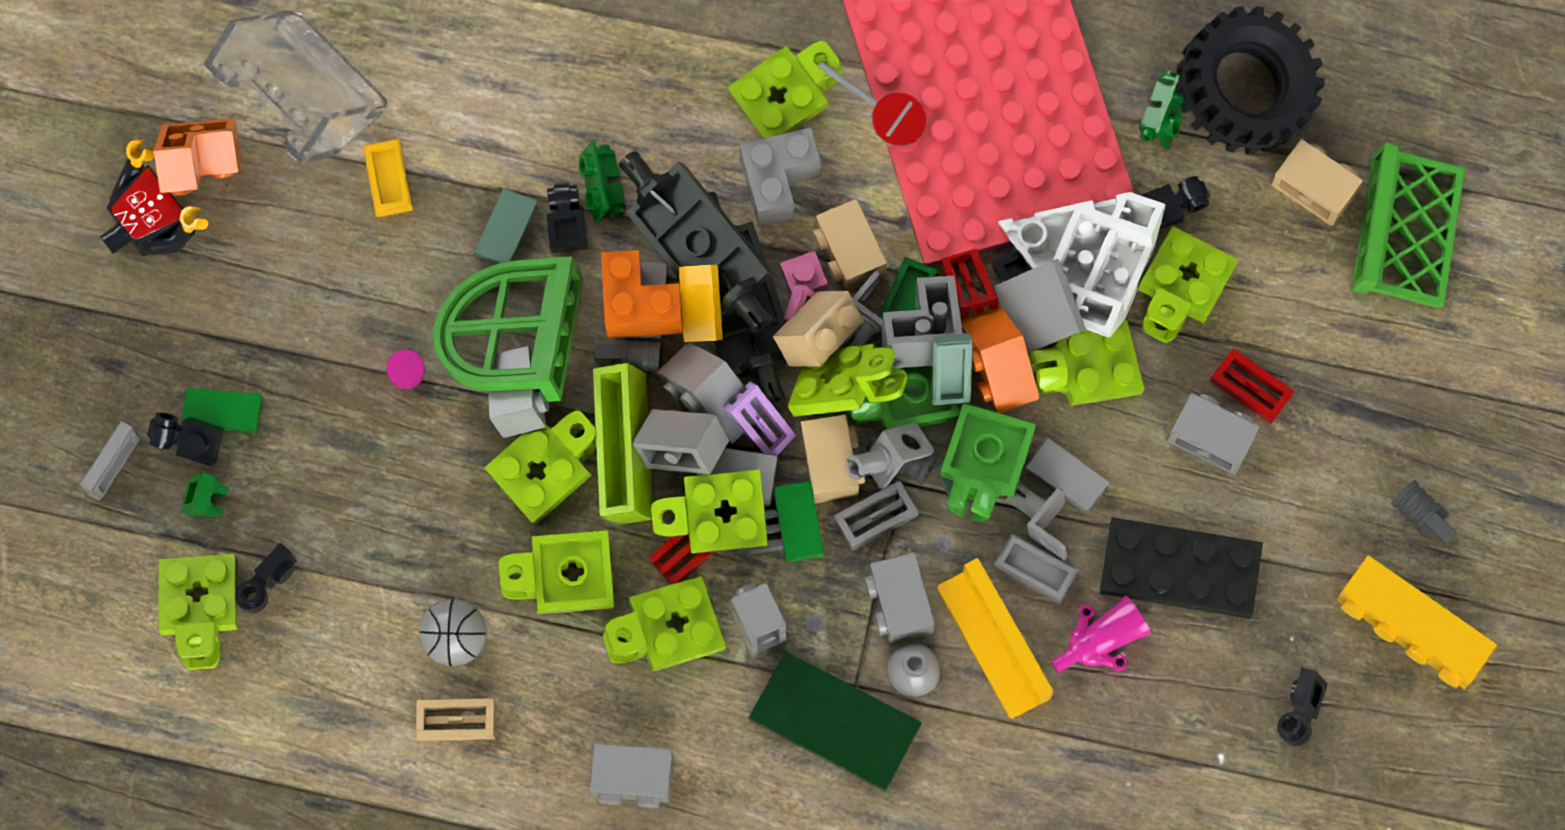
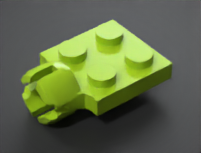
[1029,320,1145,406]

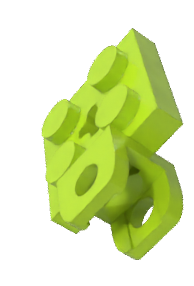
[727,41,844,139]
[1138,226,1239,344]
[787,344,908,417]
[484,411,597,525]
[651,469,768,554]
[499,530,614,614]
[158,553,238,670]
[602,576,726,672]

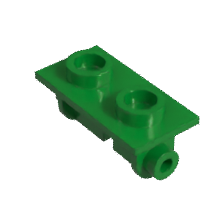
[1139,71,1186,150]
[578,140,627,223]

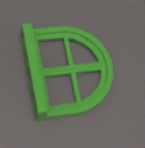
[433,257,584,402]

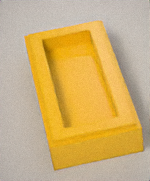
[363,138,413,218]
[679,264,723,342]

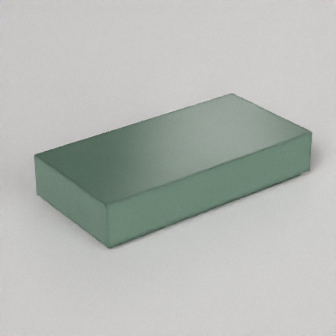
[474,188,538,265]
[931,333,972,406]

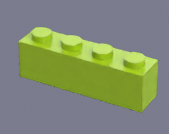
[593,363,653,525]

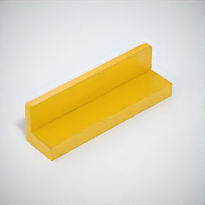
[937,558,1053,719]

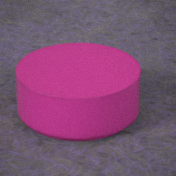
[386,350,425,389]

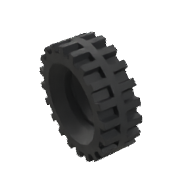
[1176,6,1325,155]

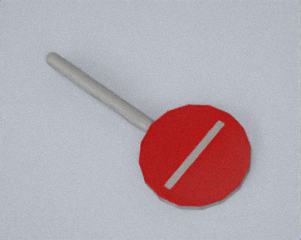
[818,62,926,147]

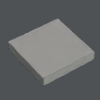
[993,259,1086,354]

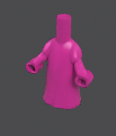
[1050,596,1151,674]

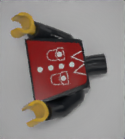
[99,140,208,256]

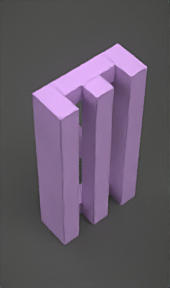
[723,382,797,456]

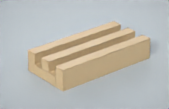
[416,698,495,741]

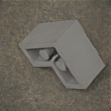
[739,127,821,227]
[882,275,963,368]
[657,342,764,444]

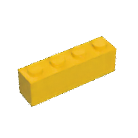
[1337,555,1497,689]

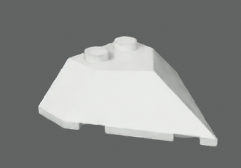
[998,192,1165,338]

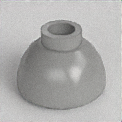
[887,643,941,697]

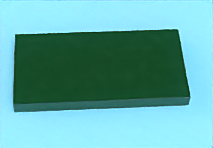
[749,651,922,793]

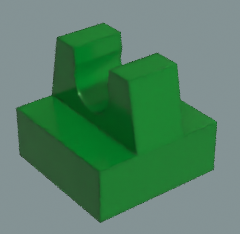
[180,472,229,518]

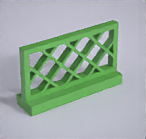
[1351,142,1465,308]

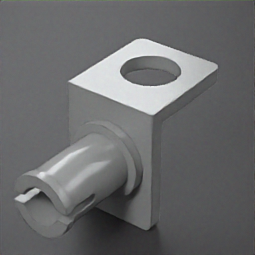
[839,270,883,348]
[846,423,934,489]
[1006,482,1068,562]

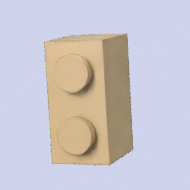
[1271,139,1363,227]
[812,199,887,291]
[773,291,864,367]
[801,414,865,504]

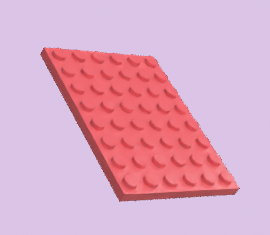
[843,0,1135,267]

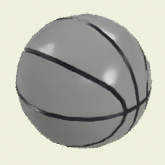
[419,598,487,667]

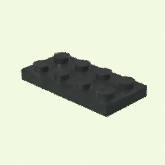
[1099,517,1263,619]

